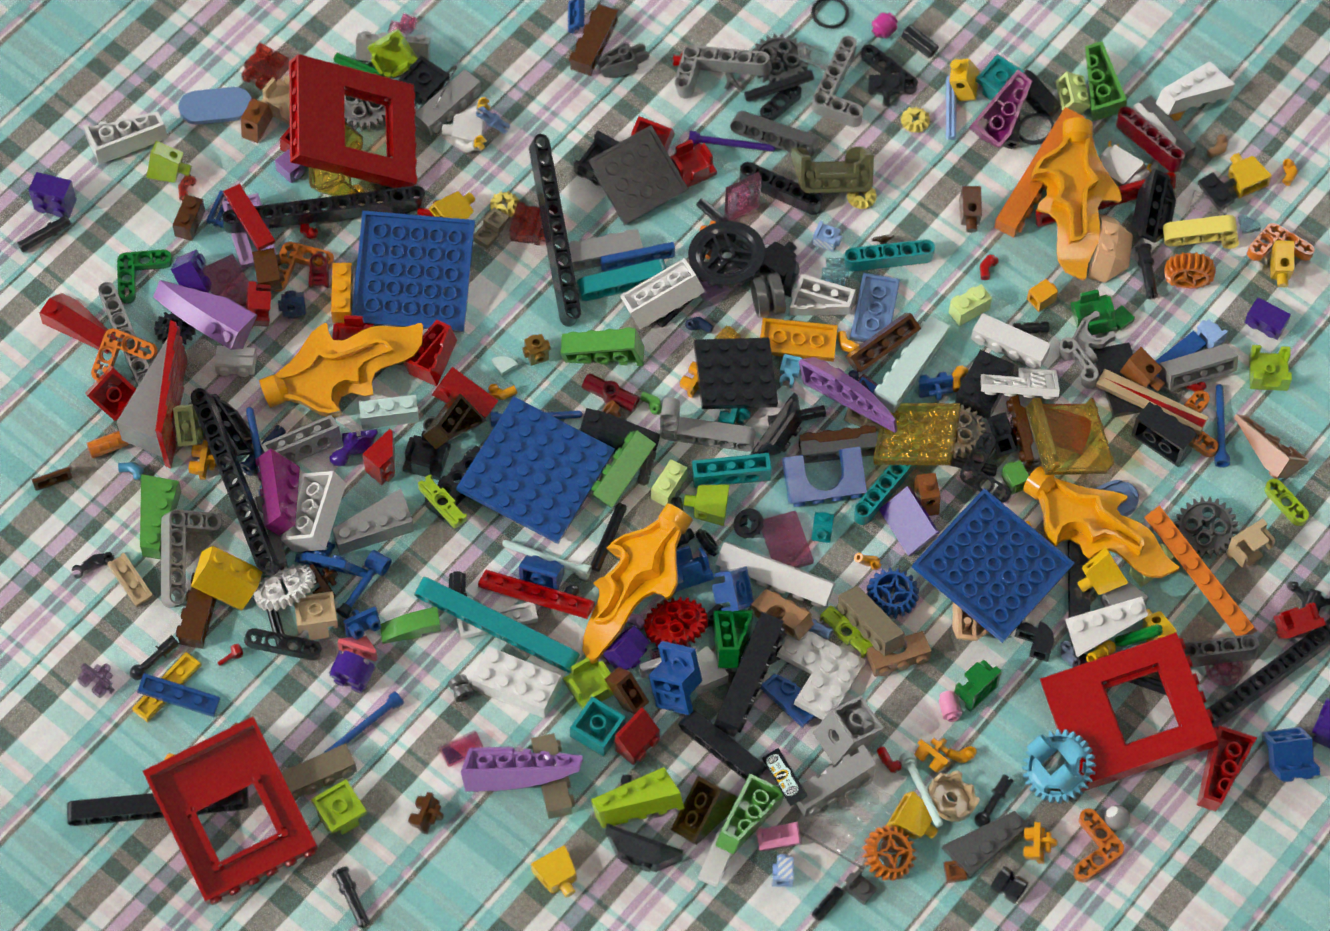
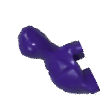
[329,429,378,467]

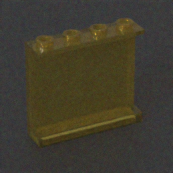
[1025,398,1114,475]

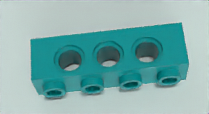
[692,453,771,488]

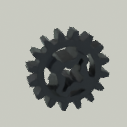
[154,312,196,345]

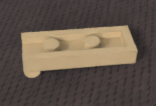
[107,553,153,607]

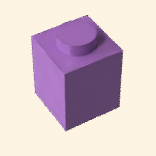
[275,149,305,183]

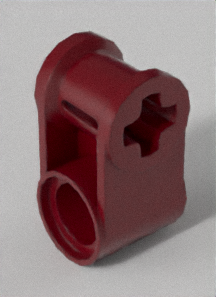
[309,251,329,288]

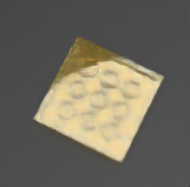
[873,403,961,465]

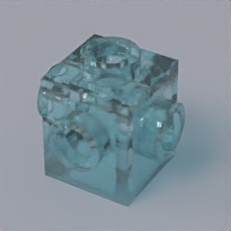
[822,258,849,286]

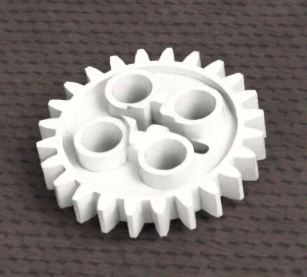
[254,564,316,612]

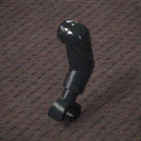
[72,552,114,579]

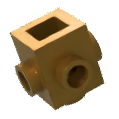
[522,334,551,366]

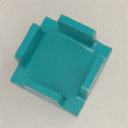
[976,54,1024,101]

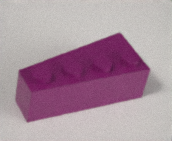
[255,449,300,536]

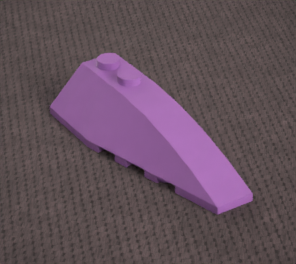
[153,280,257,350]
[799,357,898,433]
[461,747,583,792]

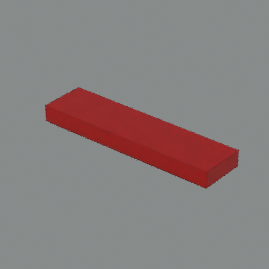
[223,183,275,251]

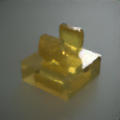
[715,325,741,339]

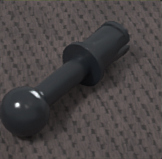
[130,635,180,680]
[974,774,1014,827]

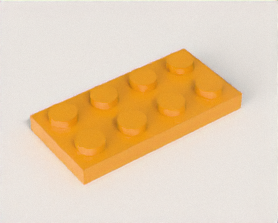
[760,318,838,362]

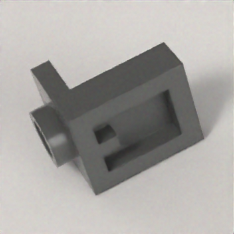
[845,869,877,905]

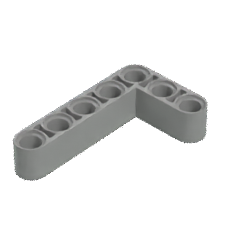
[812,36,863,127]
[675,45,772,98]
[660,397,756,451]
[161,510,222,608]

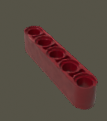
[1116,107,1185,173]

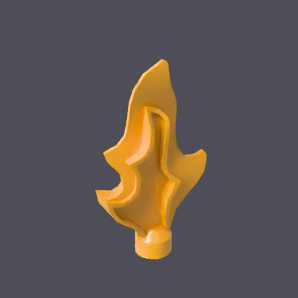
[1031,118,1122,281]
[259,323,423,418]
[1023,466,1179,578]
[583,503,693,664]

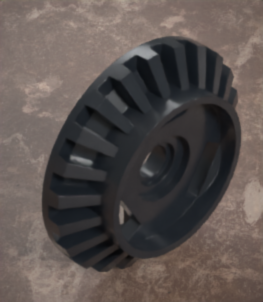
[688,221,766,288]

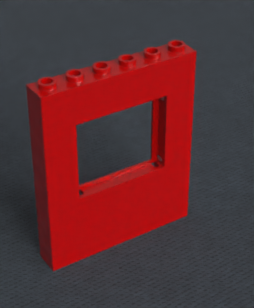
[289,54,418,188]
[1040,632,1221,792]
[142,716,318,905]

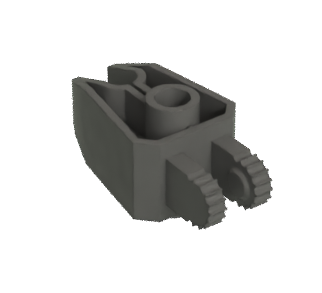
[597,43,650,78]

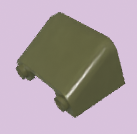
[791,146,874,193]

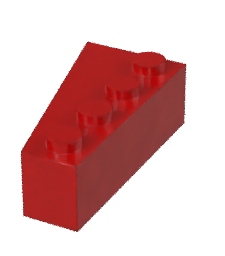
[1196,725,1257,812]

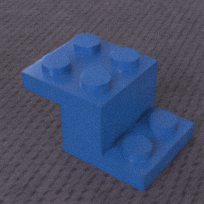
[649,641,703,715]
[1262,727,1320,782]

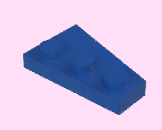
[760,673,816,728]

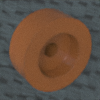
[602,400,621,418]

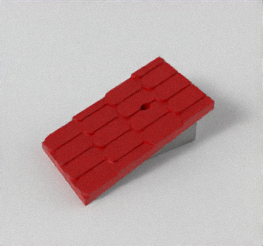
[117,320,187,469]

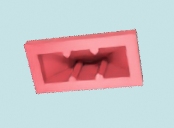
[338,635,378,662]

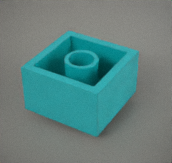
[570,697,626,757]

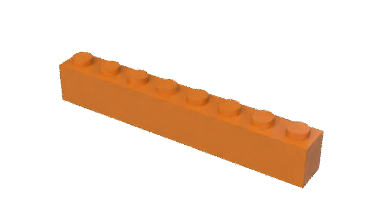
[994,107,1085,238]
[1144,505,1257,636]

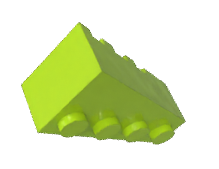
[591,767,684,828]

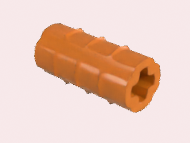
[86,431,129,459]

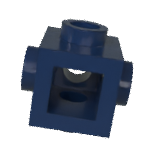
[278,290,306,319]

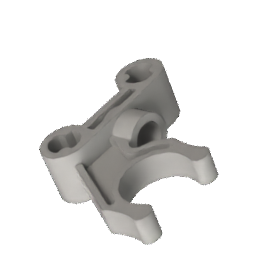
[1059,311,1116,389]

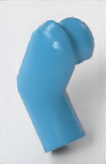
[118,462,144,480]

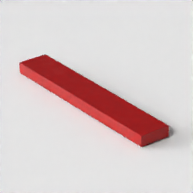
[478,570,595,619]

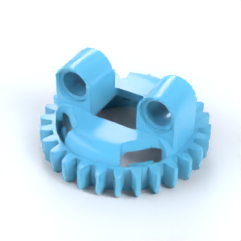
[1022,729,1096,804]

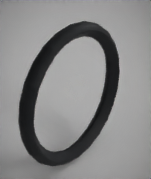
[811,0,849,29]

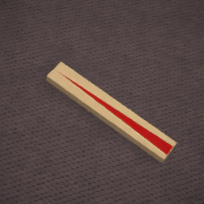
[1096,369,1209,435]

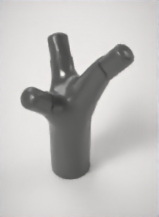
[724,72,743,91]

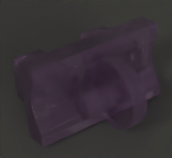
[77,662,115,698]

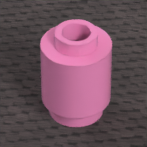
[939,691,962,722]

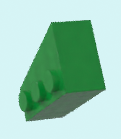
[713,610,753,668]

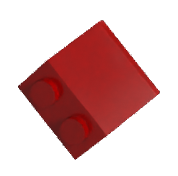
[85,365,136,421]
[363,429,395,485]
[615,708,660,765]

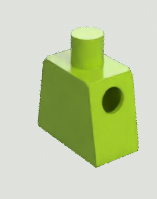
[146,141,192,183]
[684,485,729,526]

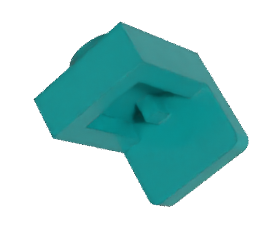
[811,512,834,543]

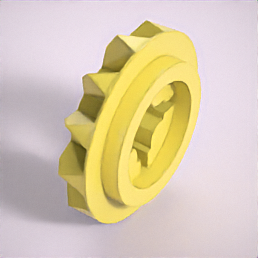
[901,106,930,133]
[847,187,877,209]
[490,190,520,217]

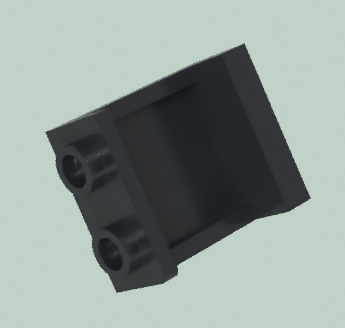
[574,130,620,187]

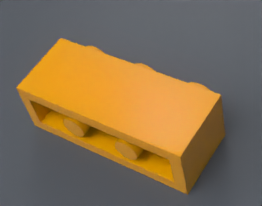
[331,263,353,323]

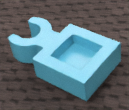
[779,354,803,388]

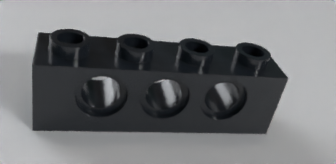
[425,445,480,520]

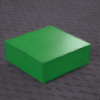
[1115,305,1135,331]

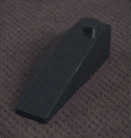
[580,408,660,455]

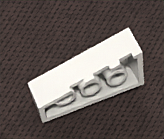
[1156,61,1236,115]

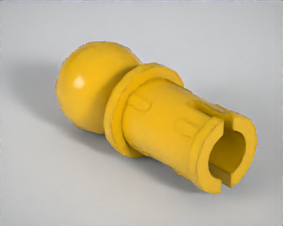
[1086,640,1116,662]

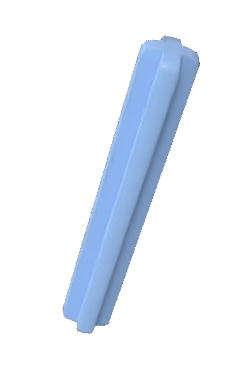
[946,76,956,140]

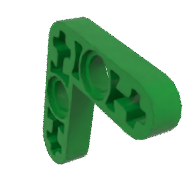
[117,249,173,304]

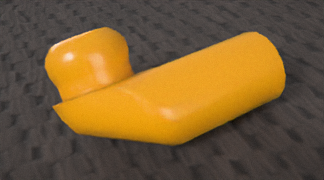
[837,331,860,353]
[488,384,517,400]

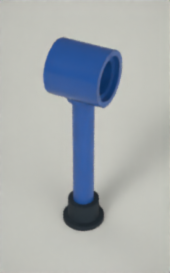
[336,550,392,619]

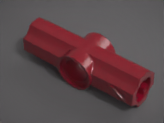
[582,373,640,412]

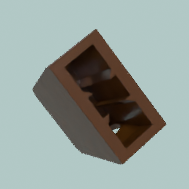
[959,186,982,233]

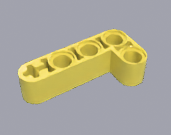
[1163,215,1239,249]

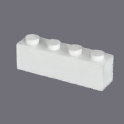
[971,313,1051,369]

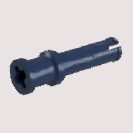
[240,425,286,476]

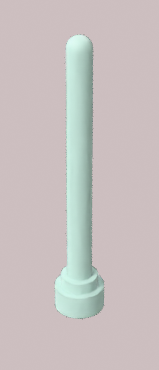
[502,540,592,581]
[899,751,943,827]

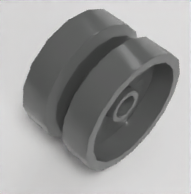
[750,273,786,318]

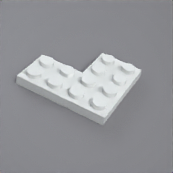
[981,367,1060,399]
[777,631,866,720]

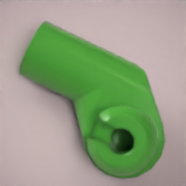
[640,391,662,415]

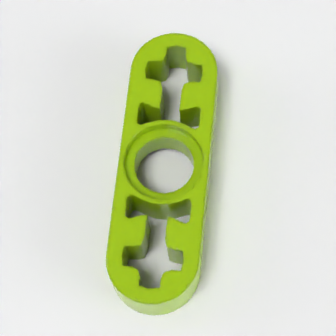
[1264,478,1309,526]

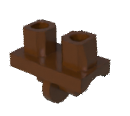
[309,564,338,598]
[408,792,444,834]

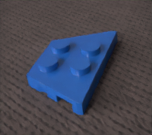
[294,551,368,577]

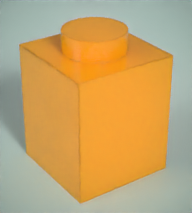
[1027,279,1058,312]

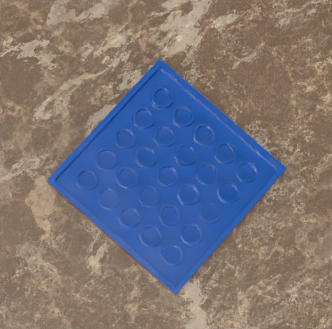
[352,211,475,332]
[456,397,615,544]
[911,488,1074,643]

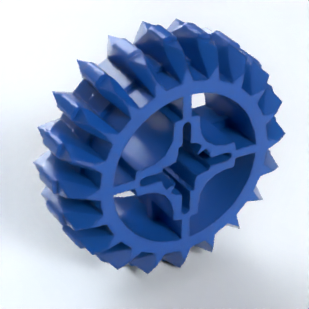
[866,567,919,619]

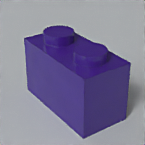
[1244,297,1291,340]

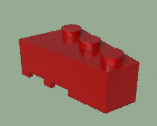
[432,366,498,418]

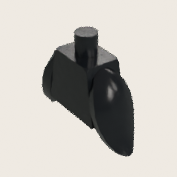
[760,241,800,297]

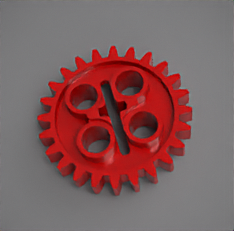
[644,597,708,647]

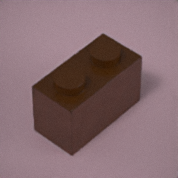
[172,194,205,241]
[252,248,285,291]
[604,667,649,714]

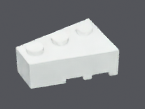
[790,274,855,316]

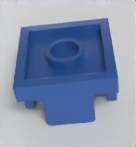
[676,546,714,591]
[712,566,754,611]

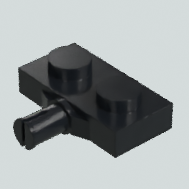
[868,74,906,107]
[1197,172,1237,211]

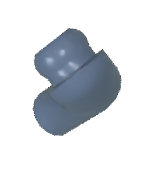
[1060,641,1080,667]

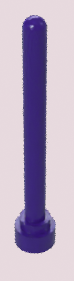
[688,130,776,152]

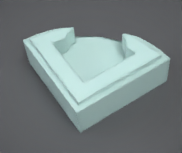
[492,356,518,376]

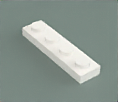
[457,602,538,639]

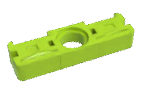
[418,475,467,528]
[819,606,873,658]

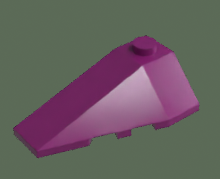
[969,69,1032,148]

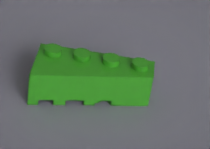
[1085,41,1127,122]
[561,327,645,366]
[591,430,656,508]
[140,474,182,560]
[715,774,784,855]

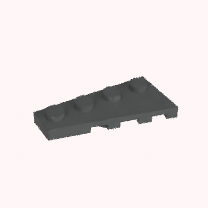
[942,811,1029,877]

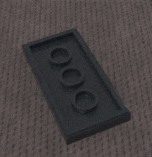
[1093,342,1143,418]

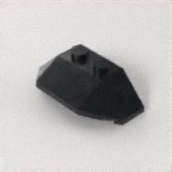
[1132,169,1176,243]
[749,393,802,456]
[200,394,254,456]
[606,823,684,872]

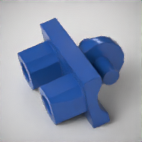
[919,372,953,401]
[343,606,381,640]

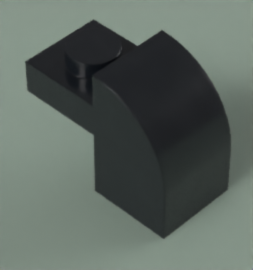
[987,411,1018,457]
[1014,621,1054,662]

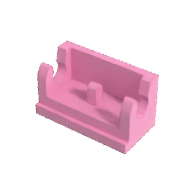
[757,822,802,852]

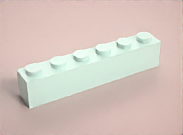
[874,316,950,413]

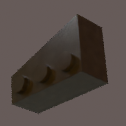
[423,393,487,449]

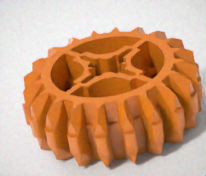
[1164,252,1216,289]
[862,825,917,881]

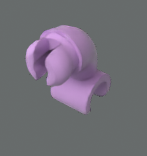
[622,614,645,632]

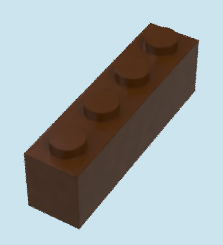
[569,4,618,76]
[845,313,921,372]
[176,572,217,649]

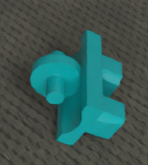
[718,408,751,424]

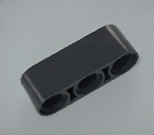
[1023,70,1061,121]

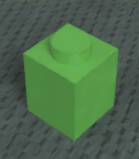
[1001,460,1029,495]

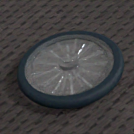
[1020,113,1054,145]

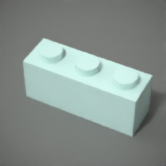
[359,395,419,429]

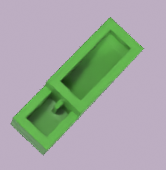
[380,607,441,644]

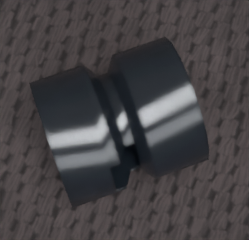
[990,866,1029,904]

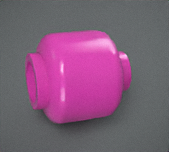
[871,12,898,39]

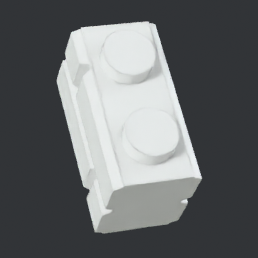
[214,346,257,377]

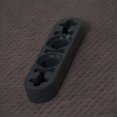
[861,44,918,94]
[244,628,322,660]

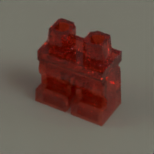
[241,42,289,91]
[509,201,545,246]

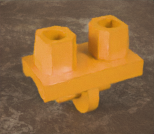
[680,361,699,398]
[188,440,217,480]
[914,738,951,773]
[1024,822,1057,864]

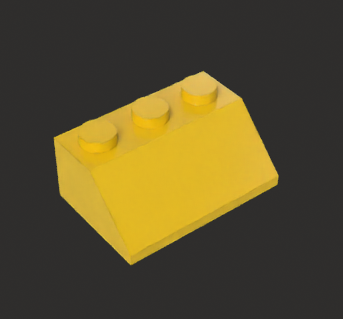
[191,546,262,610]

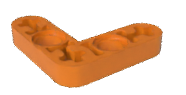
[1247,223,1315,261]
[274,242,335,292]
[91,328,158,381]
[1184,390,1218,457]
[1073,808,1124,882]

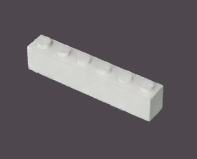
[716,542,836,608]

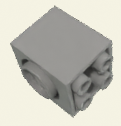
[813,696,884,766]

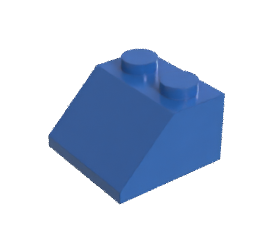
[519,555,564,590]

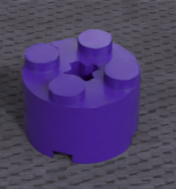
[329,650,375,693]

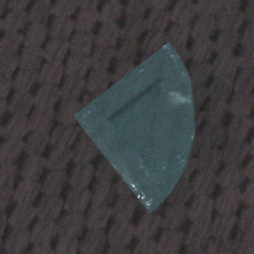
[1238,215,1261,234]

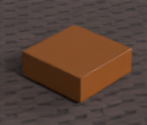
[943,861,968,883]

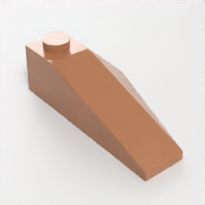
[1234,414,1309,479]

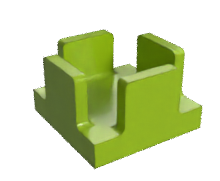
[367,28,418,78]
[563,657,614,710]
[311,779,367,835]

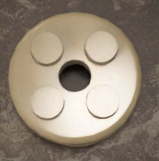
[927,771,980,822]

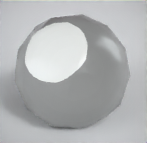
[1104,805,1130,831]

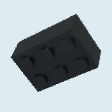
[955,349,1015,419]
[1131,402,1197,467]

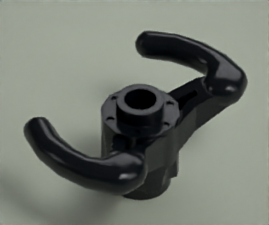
[1287,581,1330,613]

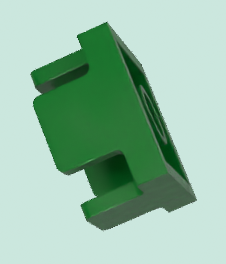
[1070,289,1117,335]
[954,660,1002,712]

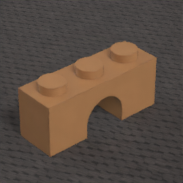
[751,589,814,641]
[866,631,931,677]

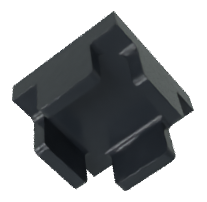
[398,55,450,105]
[403,430,451,480]

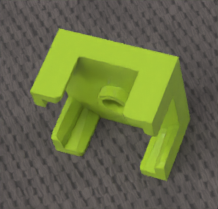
[1249,345,1292,391]

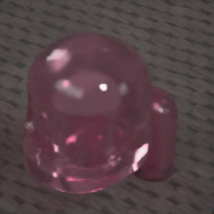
[387,13,418,35]

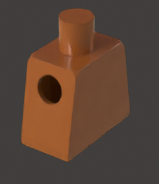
[241,99,273,143]
[1120,347,1165,392]
[913,473,941,516]

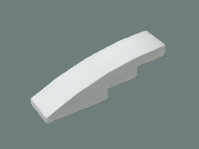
[698,815,733,887]

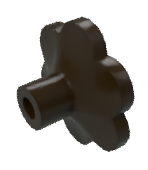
[871,235,894,244]

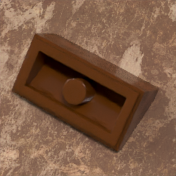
[31,466,72,491]

